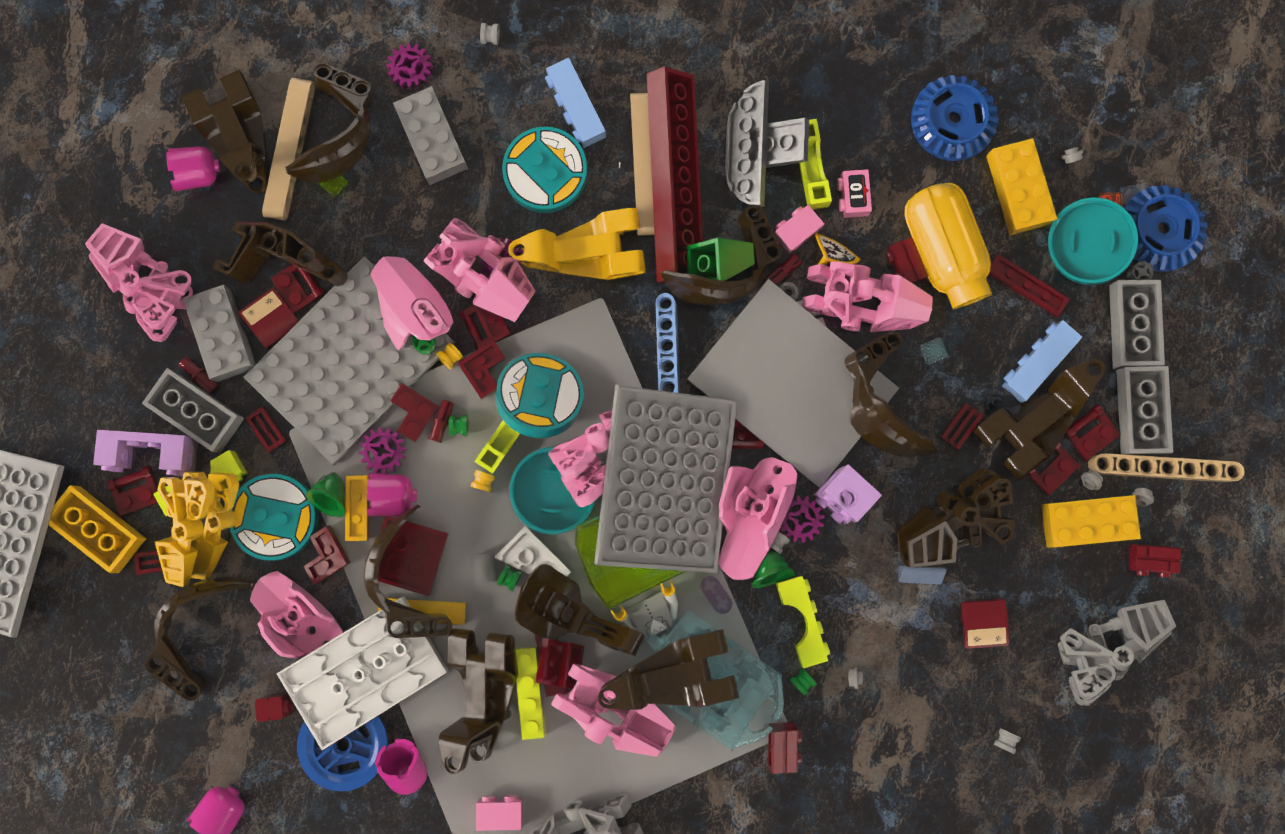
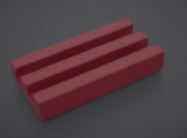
[940,403,984,450]
[245,406,287,453]
[134,550,162,575]

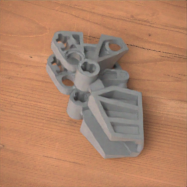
[1058,600,1176,706]
[528,794,644,834]

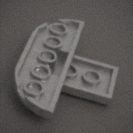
[725,80,809,207]

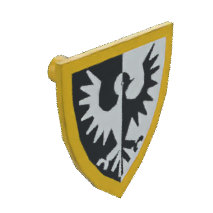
[815,233,861,266]

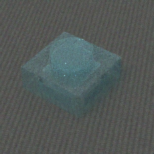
[919,337,949,366]

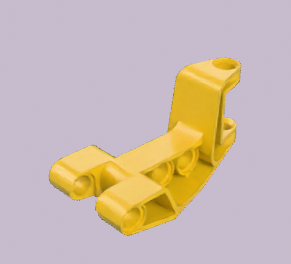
[509,208,646,280]

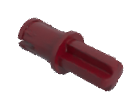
[763,253,802,285]
[178,357,217,393]
[428,400,454,443]

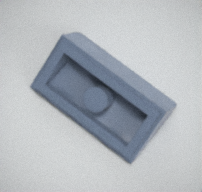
[898,566,946,584]

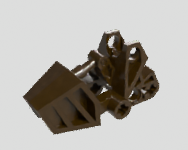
[896,468,1014,568]

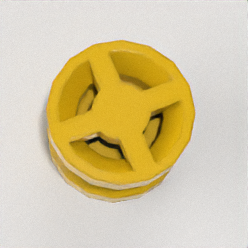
[436,342,463,370]
[470,470,496,493]

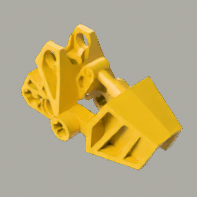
[155,472,239,587]

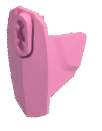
[371,256,453,350]
[250,571,344,659]

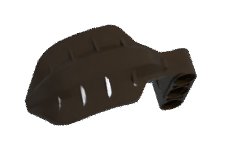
[285,63,372,183]
[661,205,782,305]
[845,330,938,456]
[364,504,453,638]
[515,564,645,656]
[145,577,253,701]

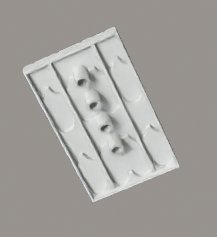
[277,596,449,750]

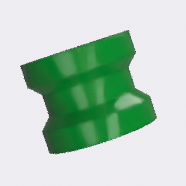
[412,336,436,355]
[449,415,469,436]
[497,565,522,592]
[790,668,817,696]

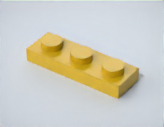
[345,475,369,541]

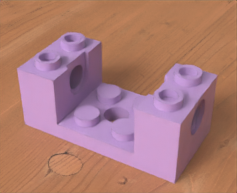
[93,430,198,476]
[813,464,882,524]

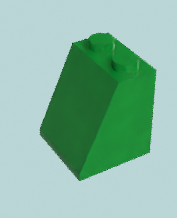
[687,238,755,281]

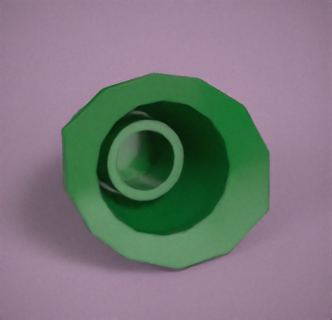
[306,472,345,518]
[752,548,795,589]

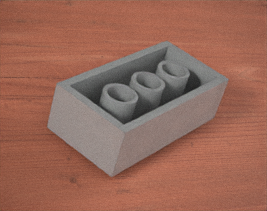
[393,86,468,185]
[1109,280,1165,369]
[183,285,256,382]
[1116,366,1173,455]
[142,368,245,454]

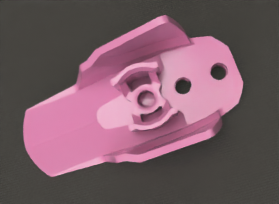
[718,457,797,580]

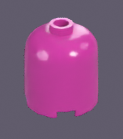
[166,146,221,191]
[367,473,417,516]
[375,739,428,795]
[187,786,245,834]

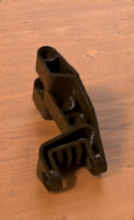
[181,70,268,195]
[212,221,348,286]
[974,359,1106,481]
[438,628,518,774]
[598,629,740,710]

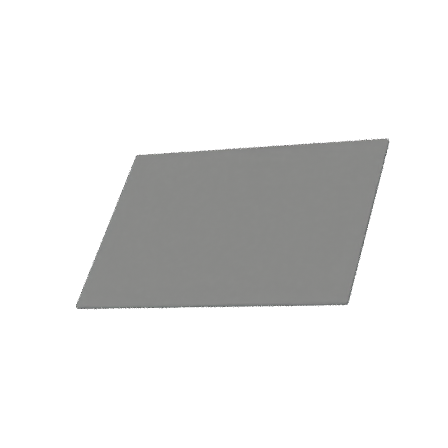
[289,298,787,834]

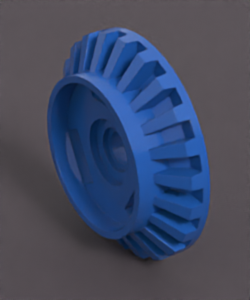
[911,75,998,161]
[1124,185,1207,272]
[297,715,389,791]

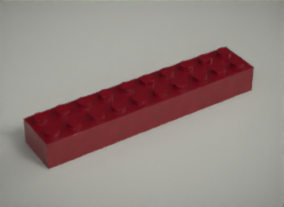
[647,66,703,283]

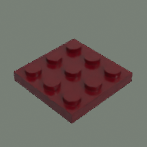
[378,516,449,596]

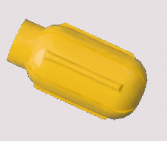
[905,183,992,309]

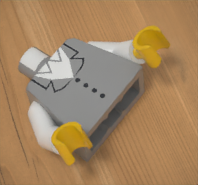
[611,580,678,647]

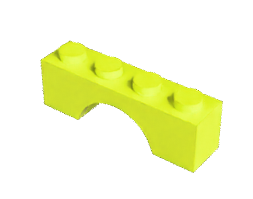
[799,119,832,210]
[474,420,520,474]
[154,450,248,517]
[776,576,830,668]
[516,646,546,740]

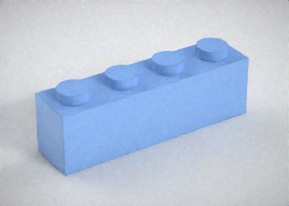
[545,58,606,148]
[1002,320,1082,403]

